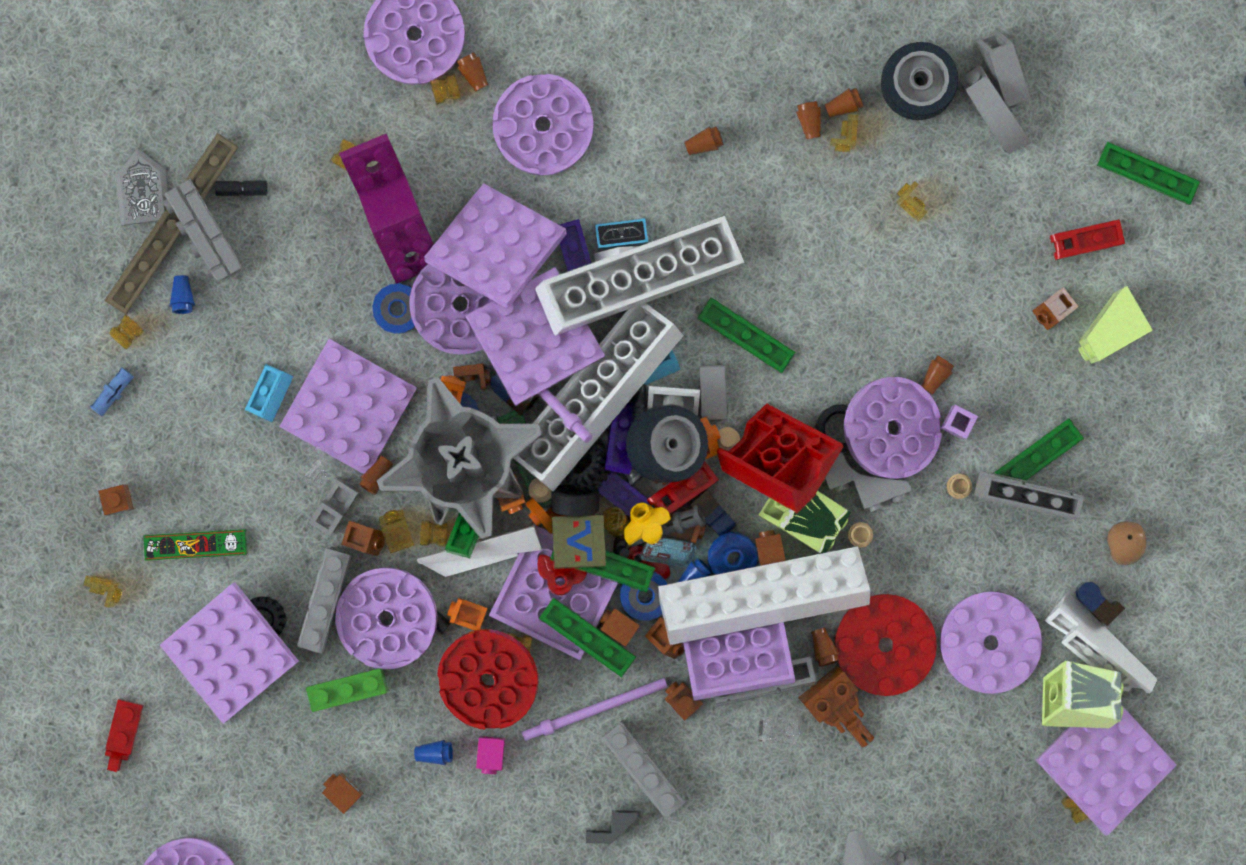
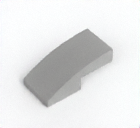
[699,365,727,420]
[309,478,360,536]

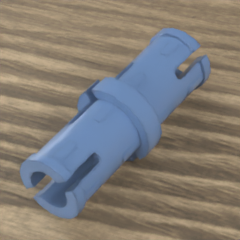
[90,367,134,417]

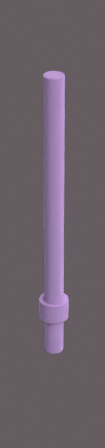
[539,389,593,443]
[522,678,668,741]

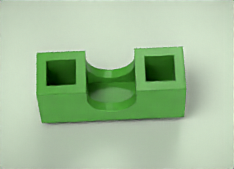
[306,668,389,712]

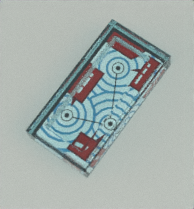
[640,537,697,568]

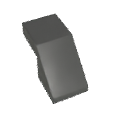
[586,810,637,844]

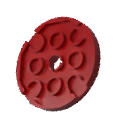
[835,594,937,696]
[437,629,539,730]

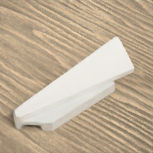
[417,525,542,577]
[1045,592,1157,694]

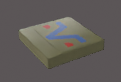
[552,515,606,569]

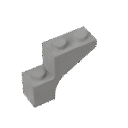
[824,452,912,512]

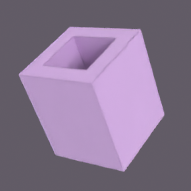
[940,405,978,440]

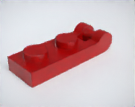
[1050,219,1125,260]
[647,461,719,515]

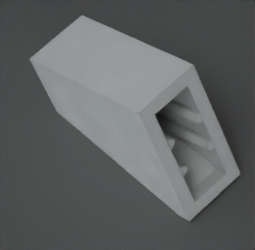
[976,32,1030,108]

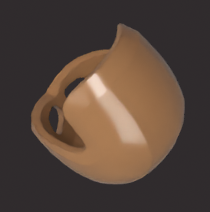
[1107,521,1146,565]

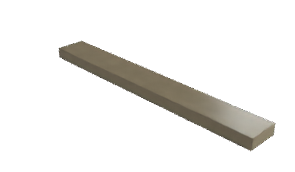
[104,133,239,315]

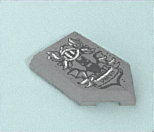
[116,148,168,226]

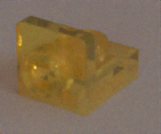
[830,114,858,152]
[896,181,927,222]
[379,510,414,554]
[83,575,122,608]

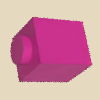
[476,736,505,774]

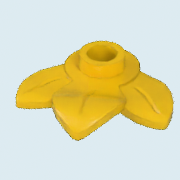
[624,503,671,545]

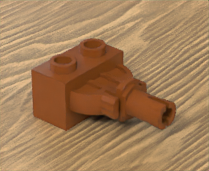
[798,666,874,748]

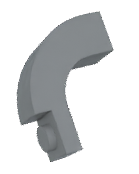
[959,65,1030,154]

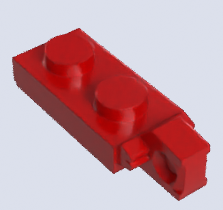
[105,699,144,772]

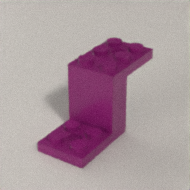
[339,133,434,284]

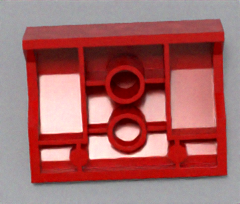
[717,403,843,513]

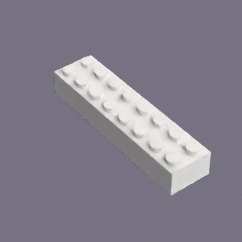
[535,216,744,336]
[513,303,683,491]
[658,546,870,645]

